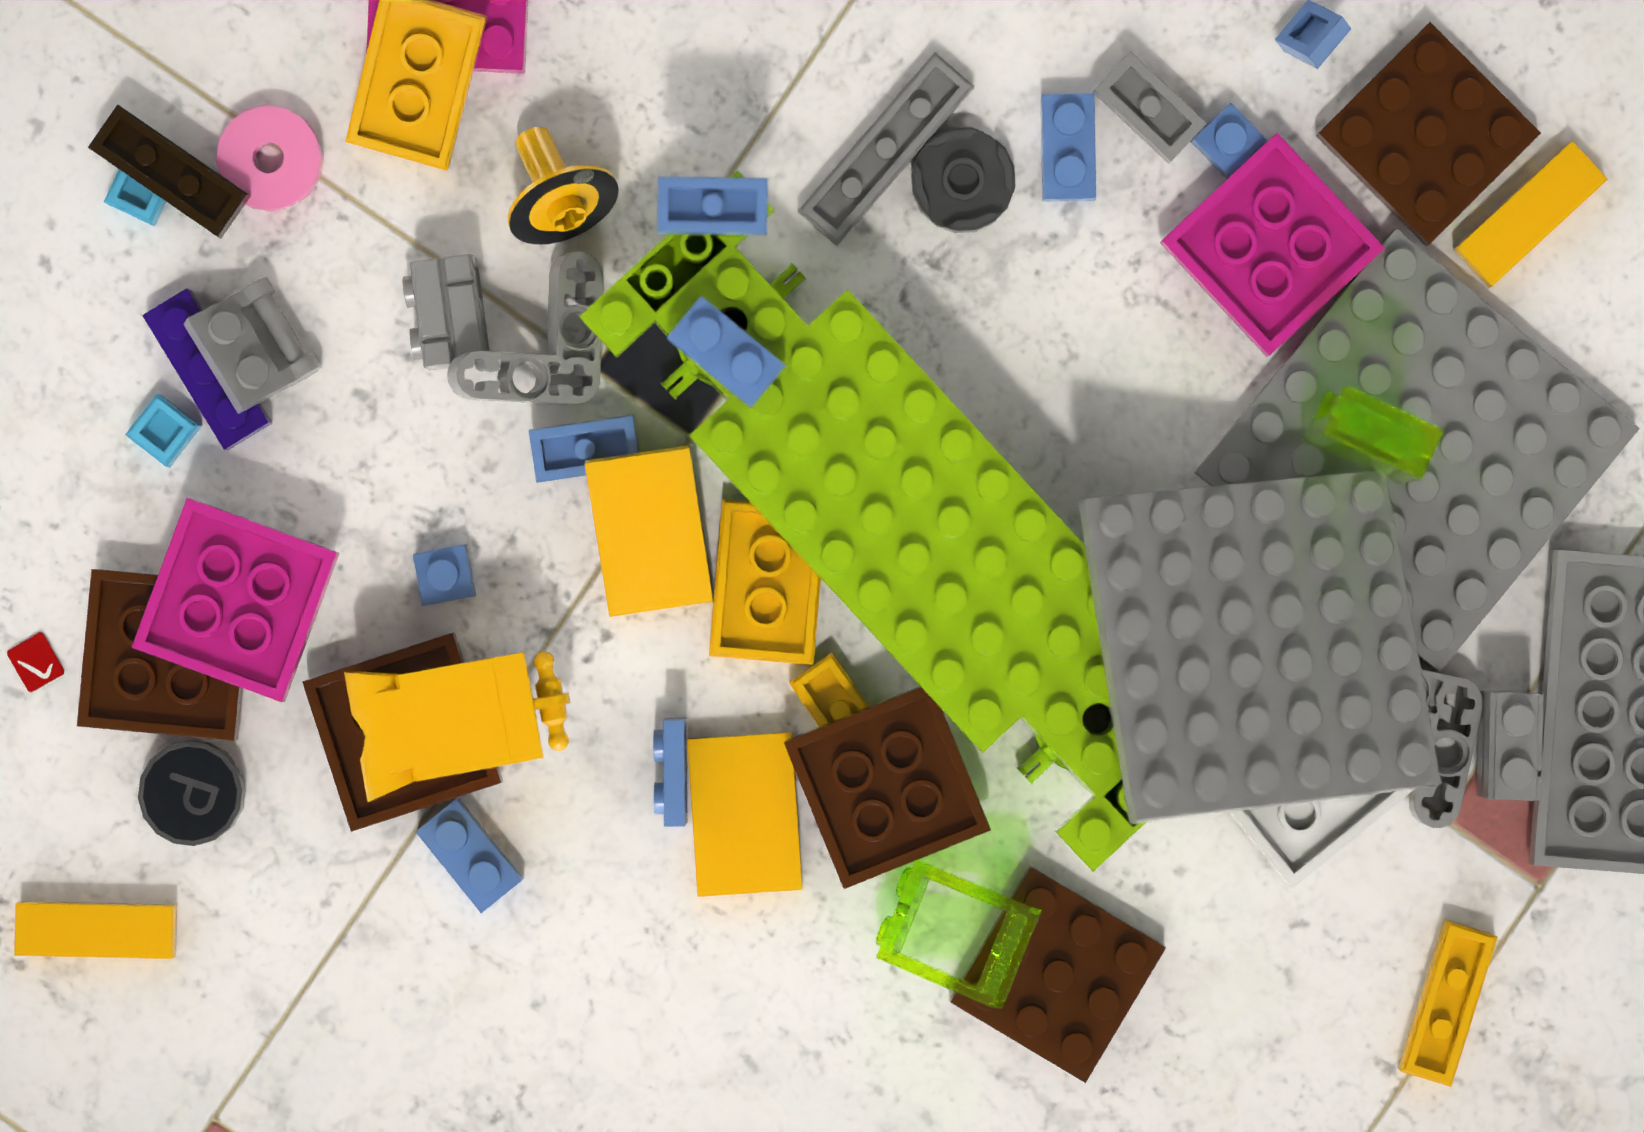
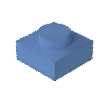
[1274,0,1351,69]
[1191,103,1267,179]
[413,544,476,606]

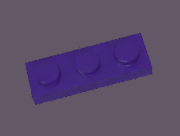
[142,288,272,451]

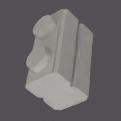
[402,254,490,370]
[1476,691,1544,801]

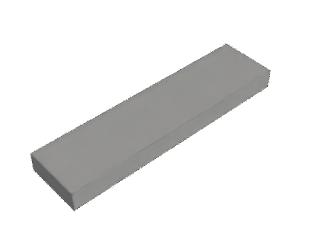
[798,52,974,247]

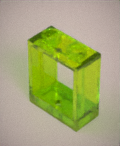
[876,859,1042,1008]

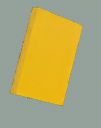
[345,0,487,171]
[584,445,713,617]
[709,499,821,665]
[687,732,803,897]

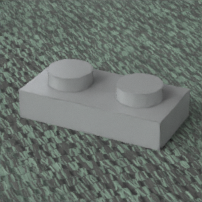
[1093,51,1207,164]

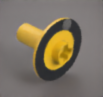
[507,127,619,245]

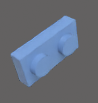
[1041,93,1096,202]
[657,177,768,236]
[667,296,786,408]
[529,415,639,483]
[653,718,687,827]
[415,797,524,913]

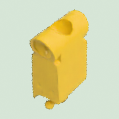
[344,651,570,802]

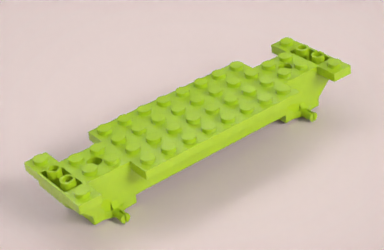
[579,170,1147,872]

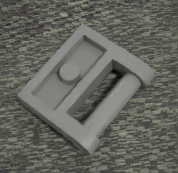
[183,277,322,414]

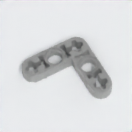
[447,251,603,405]
[1409,669,1483,828]

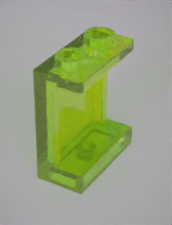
[1302,386,1443,484]

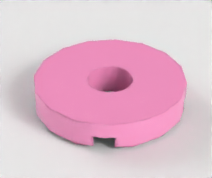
[216,105,323,212]

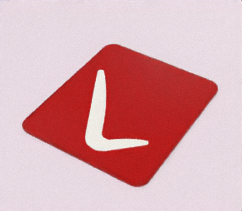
[7,632,64,692]

